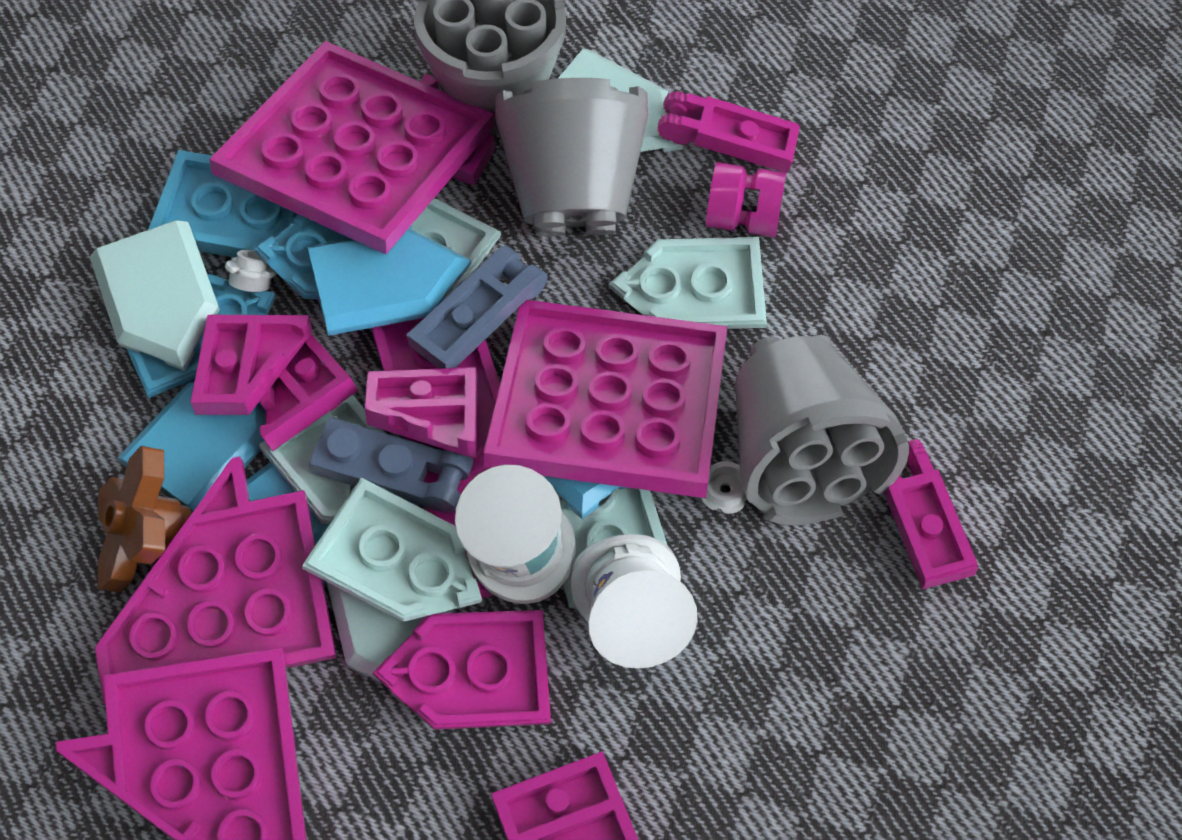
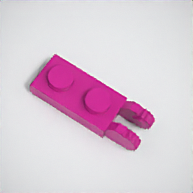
[657,91,800,173]
[884,439,978,590]

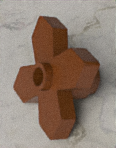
[98,446,192,592]

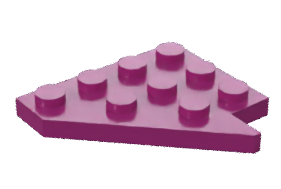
[95,456,337,706]
[56,648,307,840]

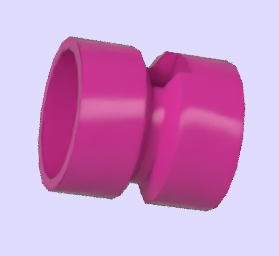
[706,162,786,238]

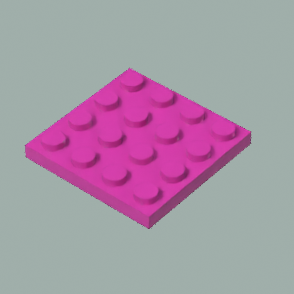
[209,41,494,254]
[484,300,728,498]

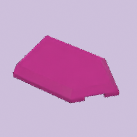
[373,610,551,730]

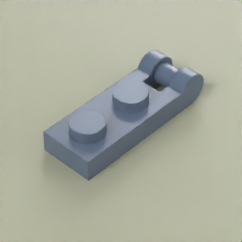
[407,245,548,369]
[308,417,474,513]

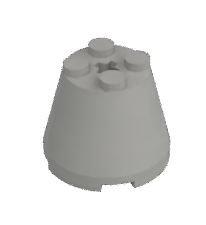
[414,0,566,134]
[495,78,648,237]
[735,335,909,525]

